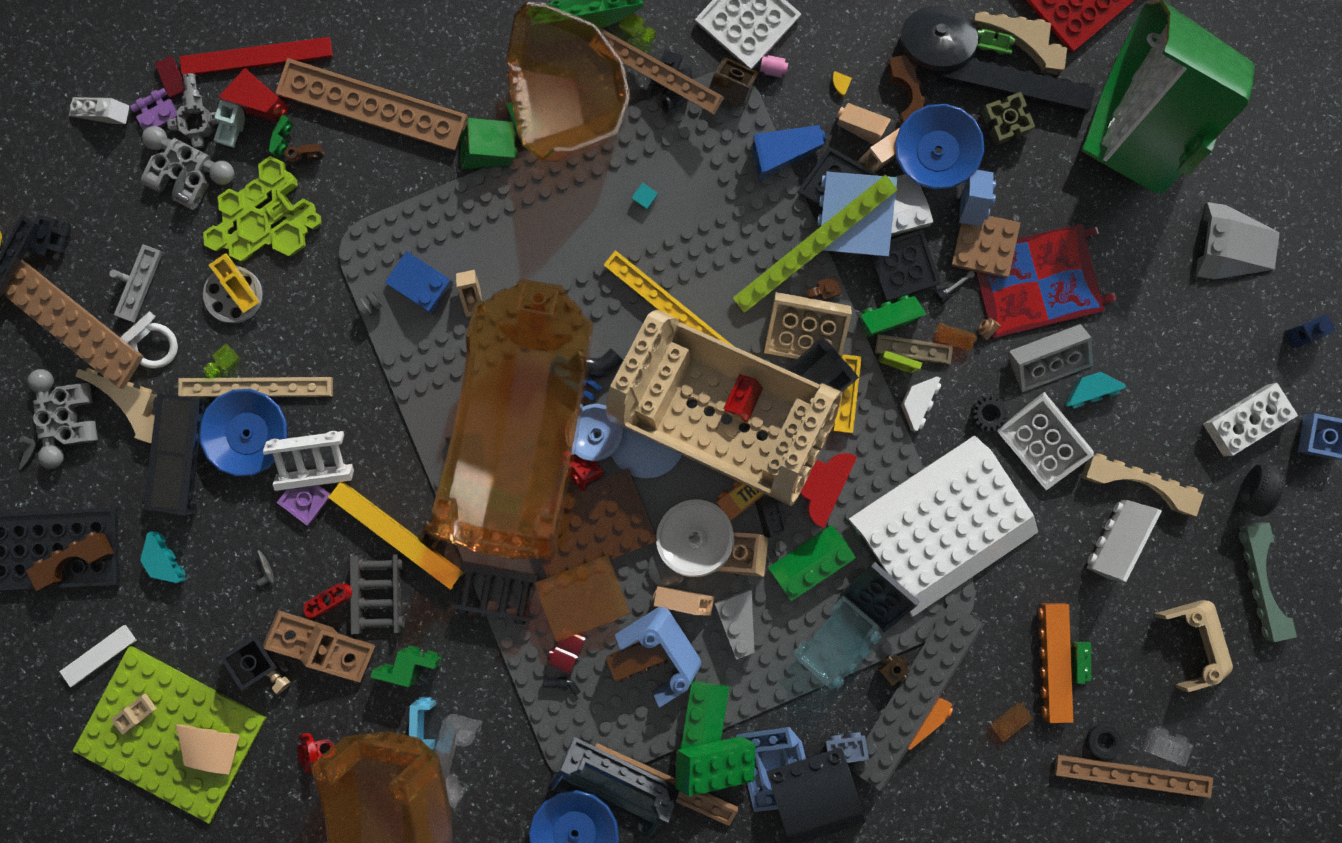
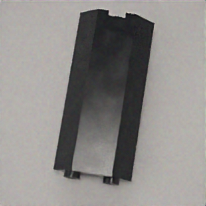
[740,336,859,441]

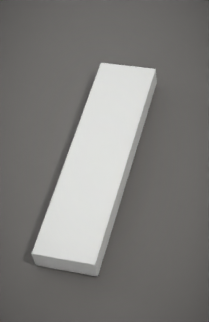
[59,625,137,687]

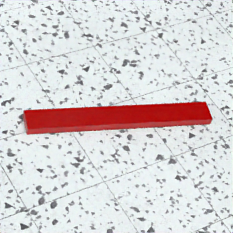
[180,37,333,76]

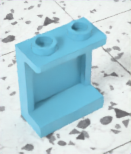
[408,697,436,754]

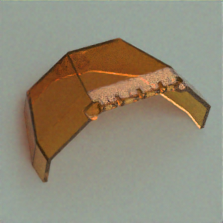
[506,2,630,162]

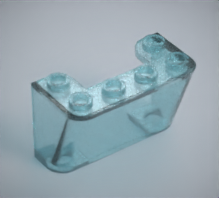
[792,596,883,690]

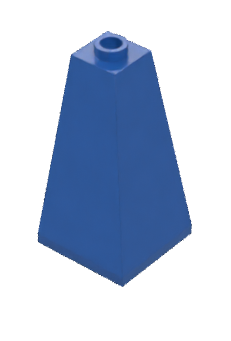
[751,125,826,181]

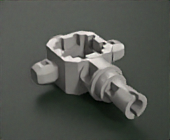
[167,73,219,149]

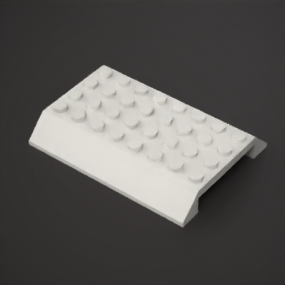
[848,436,1038,617]

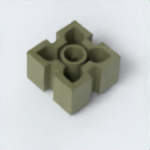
[981,92,1035,146]

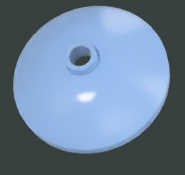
[566,404,624,461]

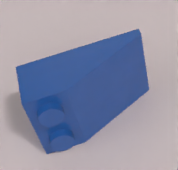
[385,251,454,314]

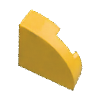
[832,71,852,97]

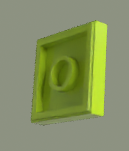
[877,350,922,374]

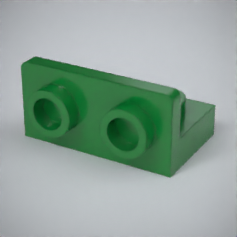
[1071,642,1091,684]

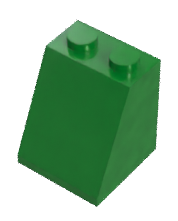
[460,118,517,169]

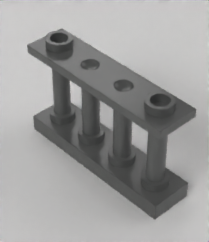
[350,554,405,634]

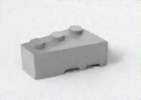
[714,589,755,660]

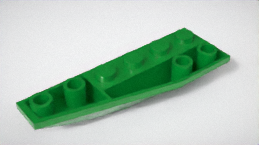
[528,0,644,45]

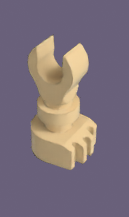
[267,669,291,694]

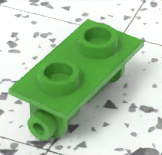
[977,29,1015,54]

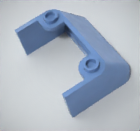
[615,607,701,707]

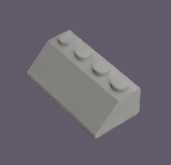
[1009,324,1093,392]

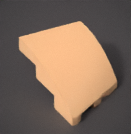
[175,724,239,774]

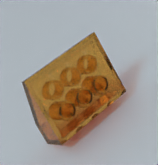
[535,555,630,642]

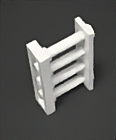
[263,431,354,491]

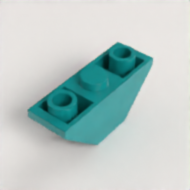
[1065,372,1126,409]
[140,531,187,583]

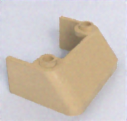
[1155,600,1233,692]

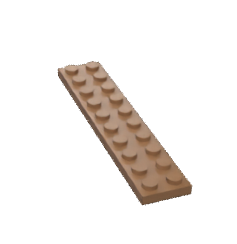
[276,58,468,152]
[3,260,144,389]

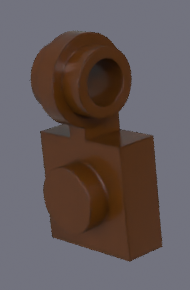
[285,144,324,162]

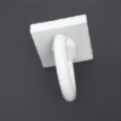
[120,311,178,368]

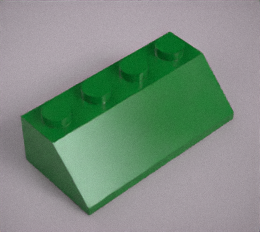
[768,525,856,601]
[680,680,730,749]

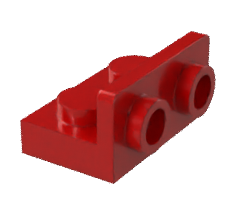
[561,450,603,491]

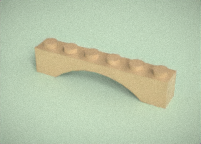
[1081,453,1204,516]

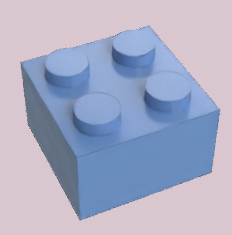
[959,170,996,227]
[1297,413,1342,460]

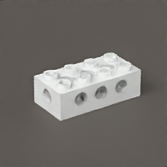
[1203,383,1298,456]

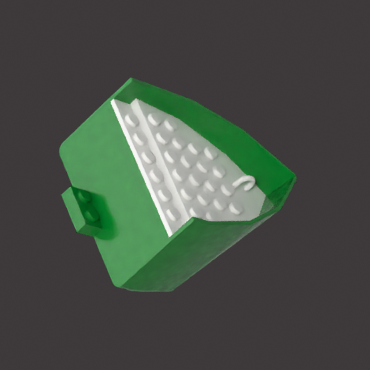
[1081,0,1255,194]

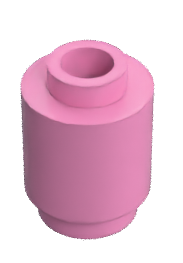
[760,55,788,78]

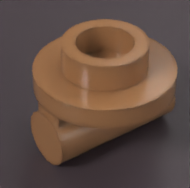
[979,318,1001,340]

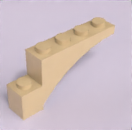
[972,12,1067,76]
[76,368,167,445]

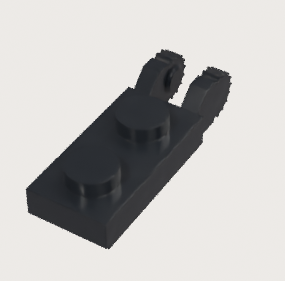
[646,49,683,101]

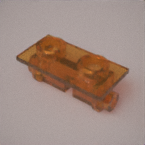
[934,323,977,351]

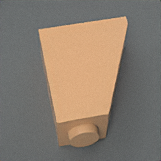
[836,103,891,145]
[857,128,900,173]
[653,587,715,616]

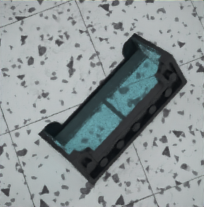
[547,737,679,840]

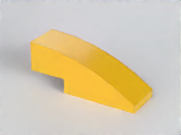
[209,253,260,313]

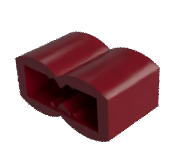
[547,628,586,674]

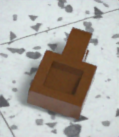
[806,275,842,300]

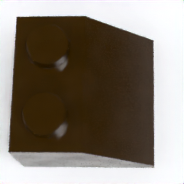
[709,57,759,107]

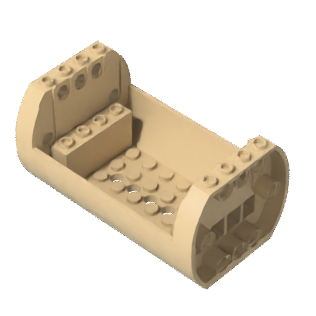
[606,310,842,506]

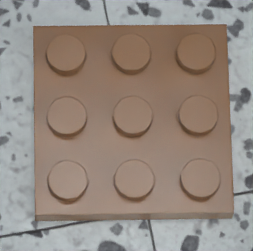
[951,216,1021,279]

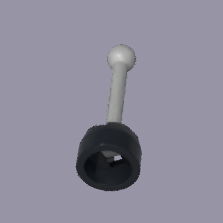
[933,271,975,304]

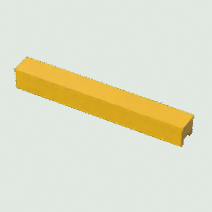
[328,482,464,590]

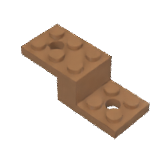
[263,610,375,682]

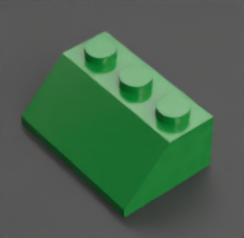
[858,295,926,338]

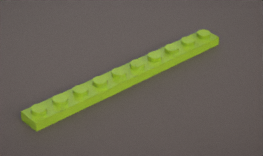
[733,175,898,313]

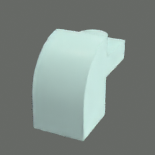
[214,100,245,148]

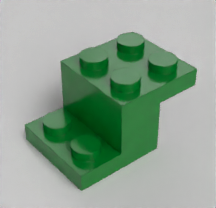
[371,645,442,687]

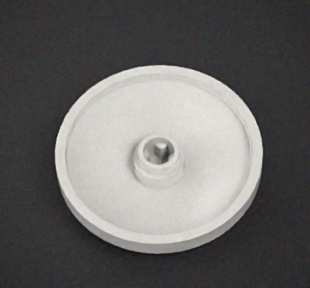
[656,500,734,577]

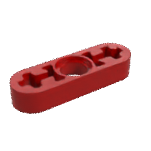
[303,584,352,618]

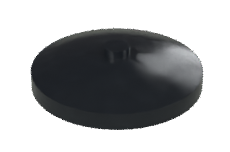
[901,6,978,71]

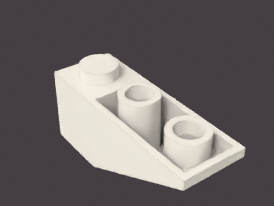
[69,97,129,124]

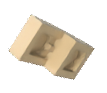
[111,693,157,735]

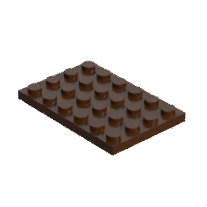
[521,469,657,584]

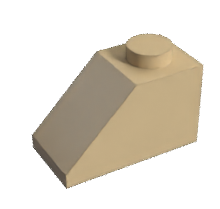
[456,270,485,317]

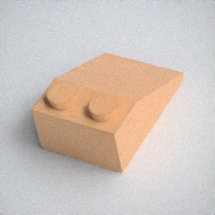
[717,532,769,577]

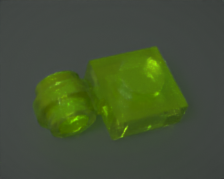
[619,13,656,43]
[203,343,241,378]

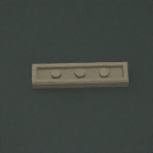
[874,334,953,365]

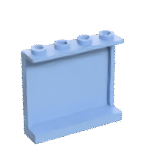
[818,172,897,256]

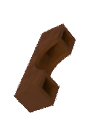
[886,55,925,126]
[26,532,114,591]

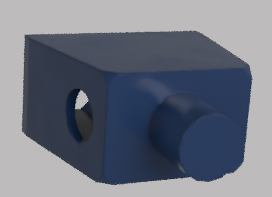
[1285,314,1335,348]

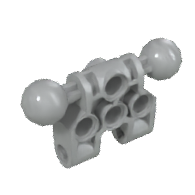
[141,126,235,210]
[27,369,98,469]

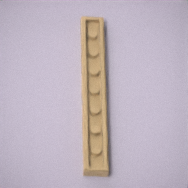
[178,377,333,398]

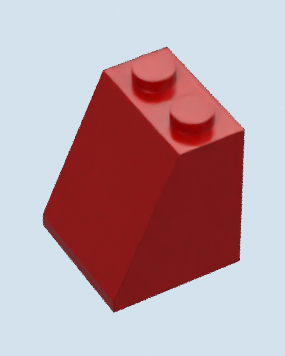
[219,68,289,123]

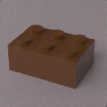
[606,642,669,682]

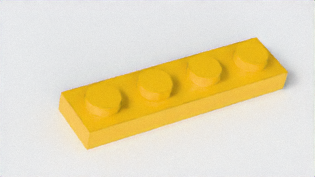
[833,354,862,433]

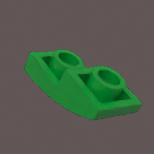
[269,114,294,158]

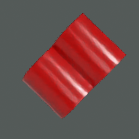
[799,453,857,528]

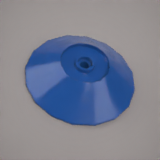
[895,104,984,190]
[200,389,287,477]
[529,790,619,843]

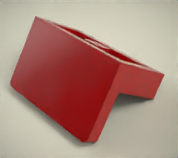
[723,374,763,422]

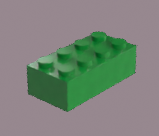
[676,736,755,796]

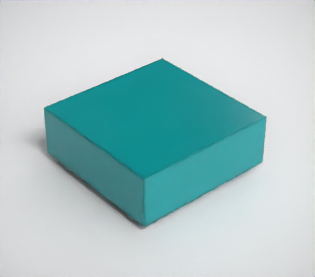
[632,183,658,210]

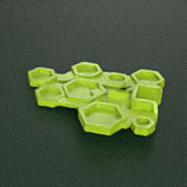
[203,156,321,262]

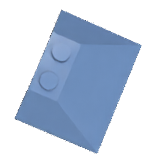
[736,727,806,812]

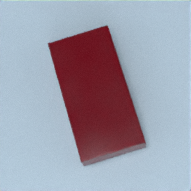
[155,56,185,99]

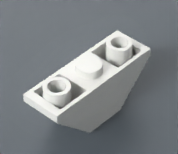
[901,377,941,432]

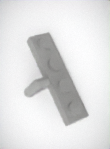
[109,244,163,323]

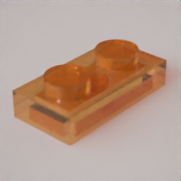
[989,702,1033,742]

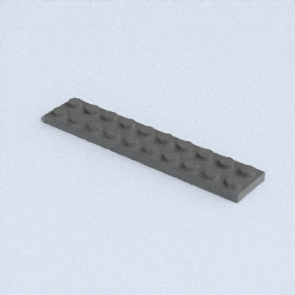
[849,603,985,791]

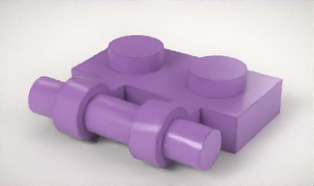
[130,88,177,130]

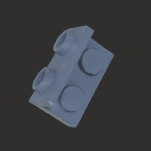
[826,732,869,763]

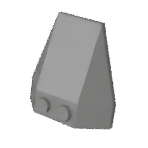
[1196,202,1280,280]

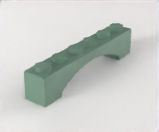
[1239,522,1297,642]

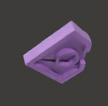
[277,485,331,526]

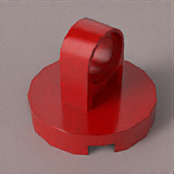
[297,733,334,773]

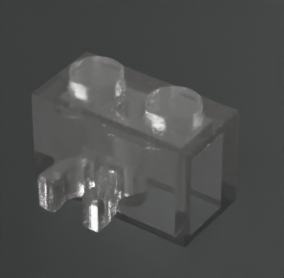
[1142,727,1193,767]

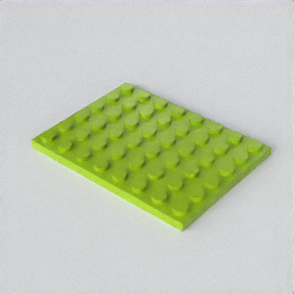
[73,646,267,824]

